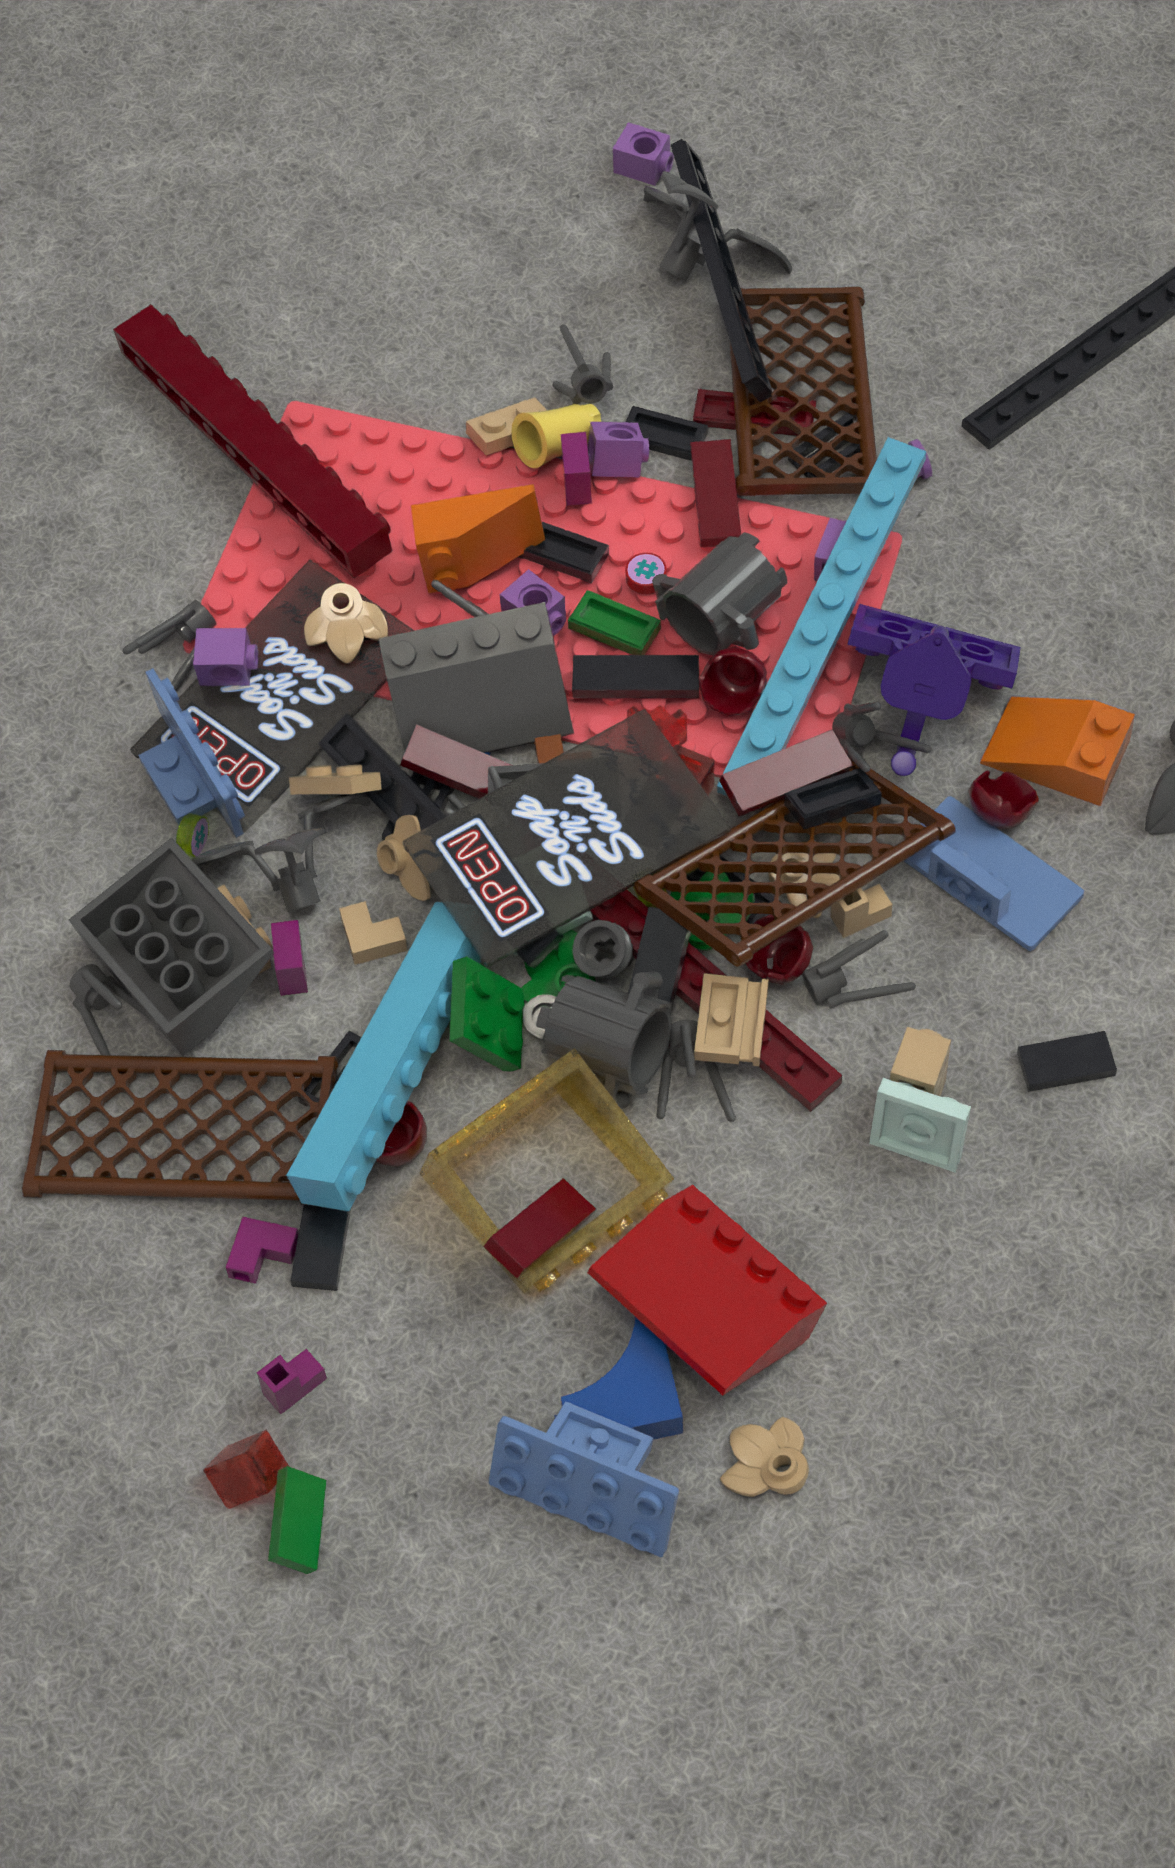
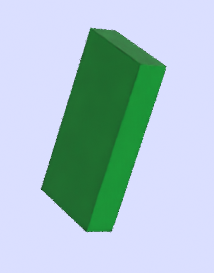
[568,590,661,655]
[268,1466,327,1574]

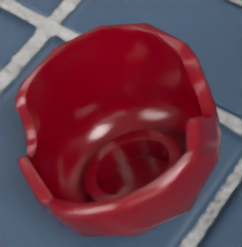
[699,646,768,716]
[968,770,1039,829]
[745,915,814,985]
[375,1101,427,1167]

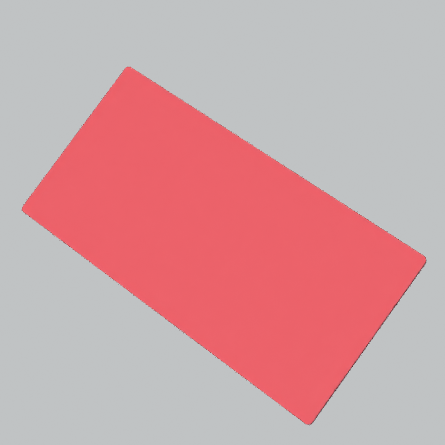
[183,401,902,778]

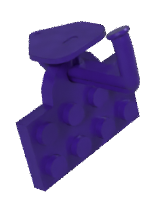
[848,604,1021,776]

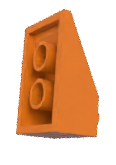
[411,484,545,593]
[980,696,1135,806]

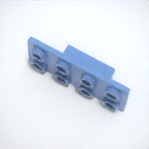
[138,668,245,838]
[904,796,1084,951]
[489,1402,679,1557]

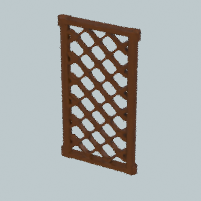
[729,286,877,496]
[634,757,956,967]
[22,1050,339,1205]

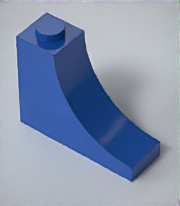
[554,1317,683,1440]

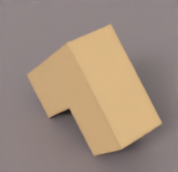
[830,884,893,938]
[339,901,407,965]

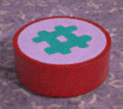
[625,553,667,594]

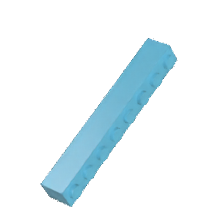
[286,902,494,1212]

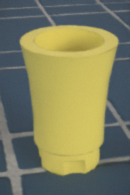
[511,404,601,468]

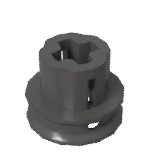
[572,920,634,979]

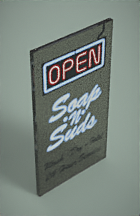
[130,560,415,833]
[403,709,731,968]

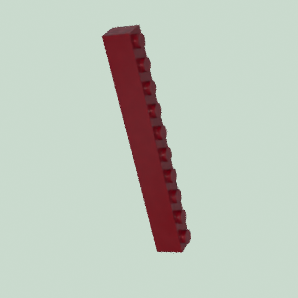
[113,304,393,578]

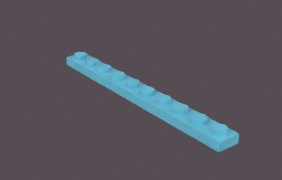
[717,437,926,797]

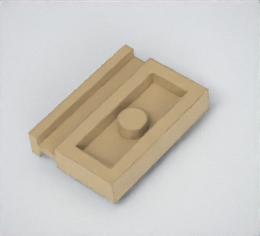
[694,974,769,1066]

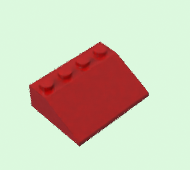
[587,1185,827,1396]

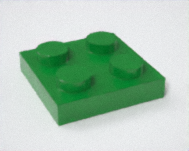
[449,956,524,1072]

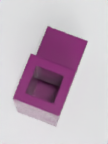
[561,432,592,506]
[271,920,308,996]
[226,1216,299,1284]
[257,1349,327,1414]

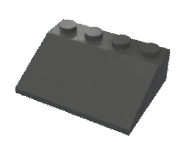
[379,602,574,753]
[69,838,274,1056]

